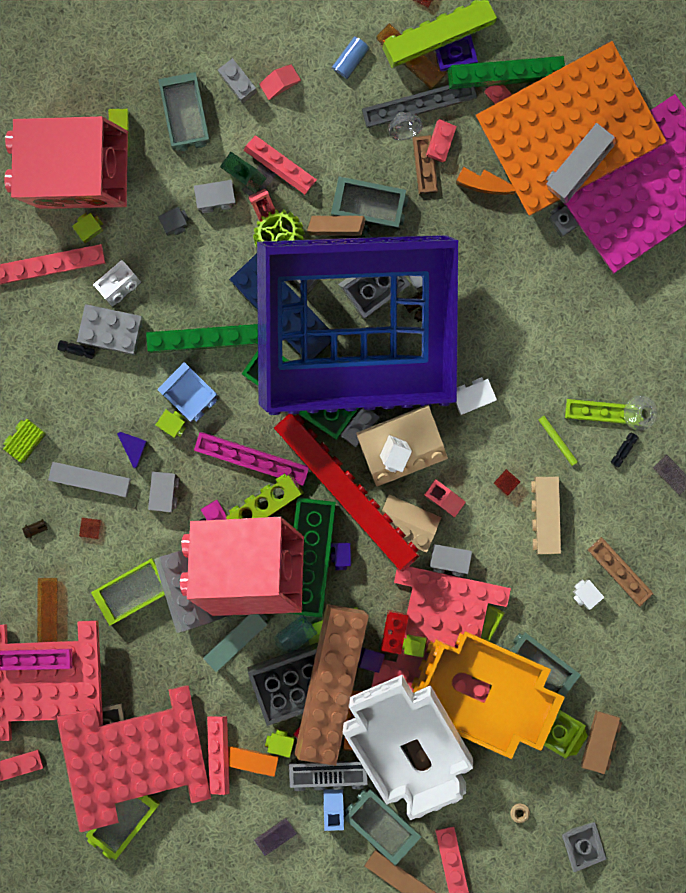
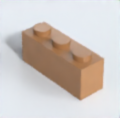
[580,710,622,774]

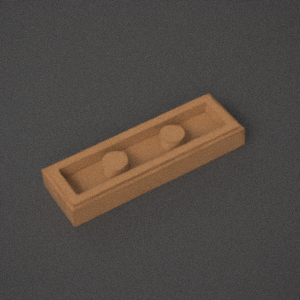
[413,135,438,194]
[307,216,366,236]

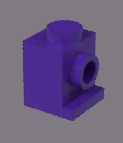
[331,543,351,570]

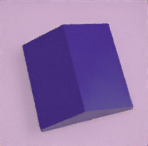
[435,34,478,71]

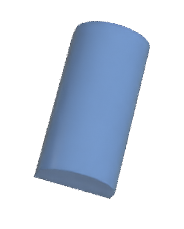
[332,37,369,79]

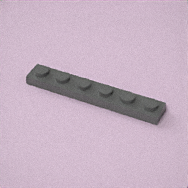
[362,85,477,128]

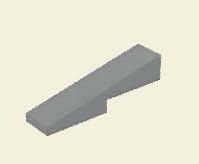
[48,462,131,497]

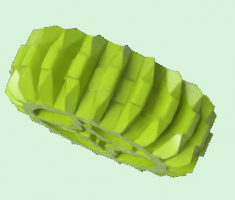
[253,209,305,248]

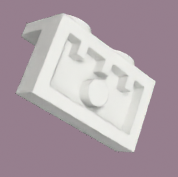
[93,260,141,306]

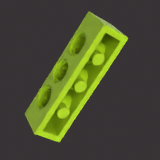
[226,474,304,519]

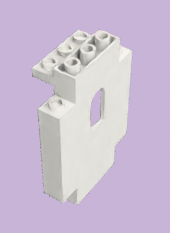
[343,675,473,820]

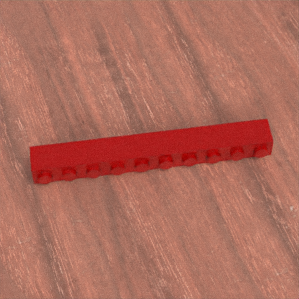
[274,414,420,572]

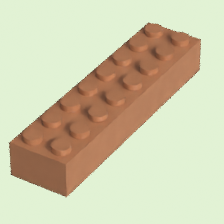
[295,604,369,766]

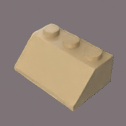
[381,494,442,553]

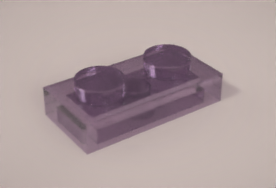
[254,818,297,856]

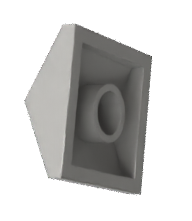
[562,822,606,872]

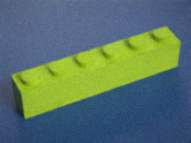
[382,0,497,68]

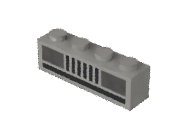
[289,760,367,791]

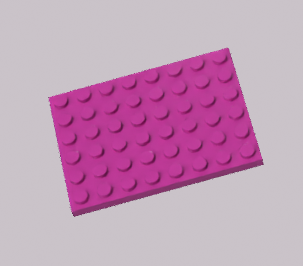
[562,94,686,274]

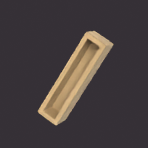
[531,476,561,554]

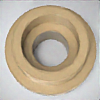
[510,803,530,823]

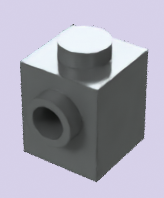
[549,206,579,238]
[158,207,189,236]

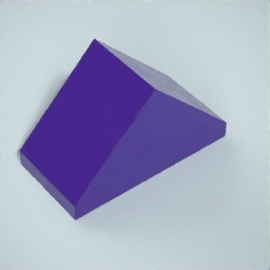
[117,432,147,469]

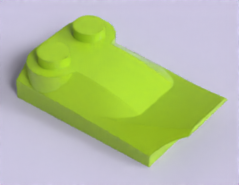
[544,710,588,759]

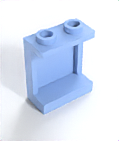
[157,362,218,423]

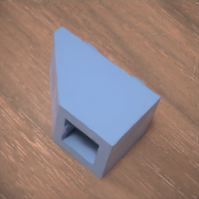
[323,789,344,831]

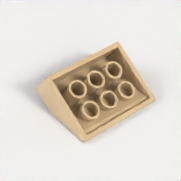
[356,405,448,487]

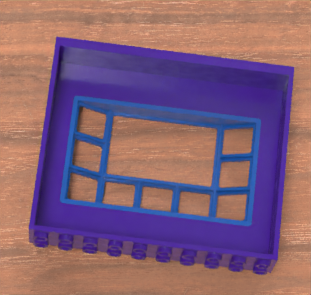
[257,235,458,415]

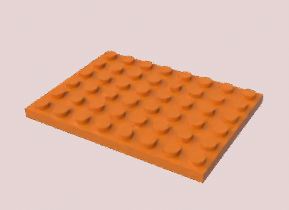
[476,41,667,217]

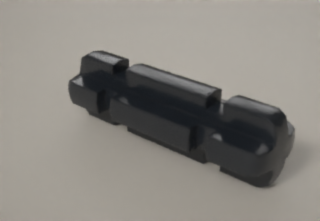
[57,340,95,359]
[611,432,639,467]

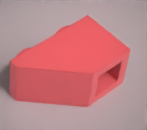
[424,479,466,518]

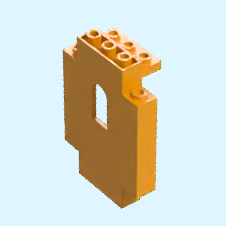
[411,631,565,759]

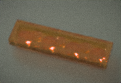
[376,23,445,90]
[37,578,58,642]

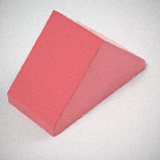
[259,64,301,100]
[248,188,275,222]

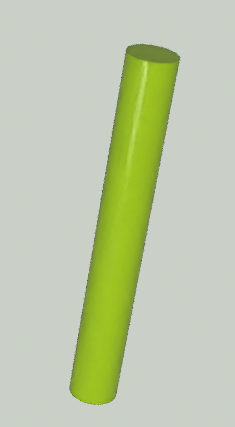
[538,416,578,466]

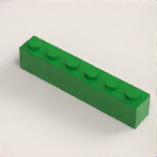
[447,56,565,89]
[146,324,258,353]

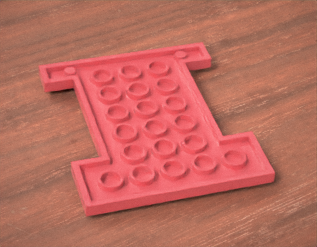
[371,566,511,703]
[0,620,103,741]
[56,685,211,832]

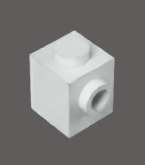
[573,579,604,610]

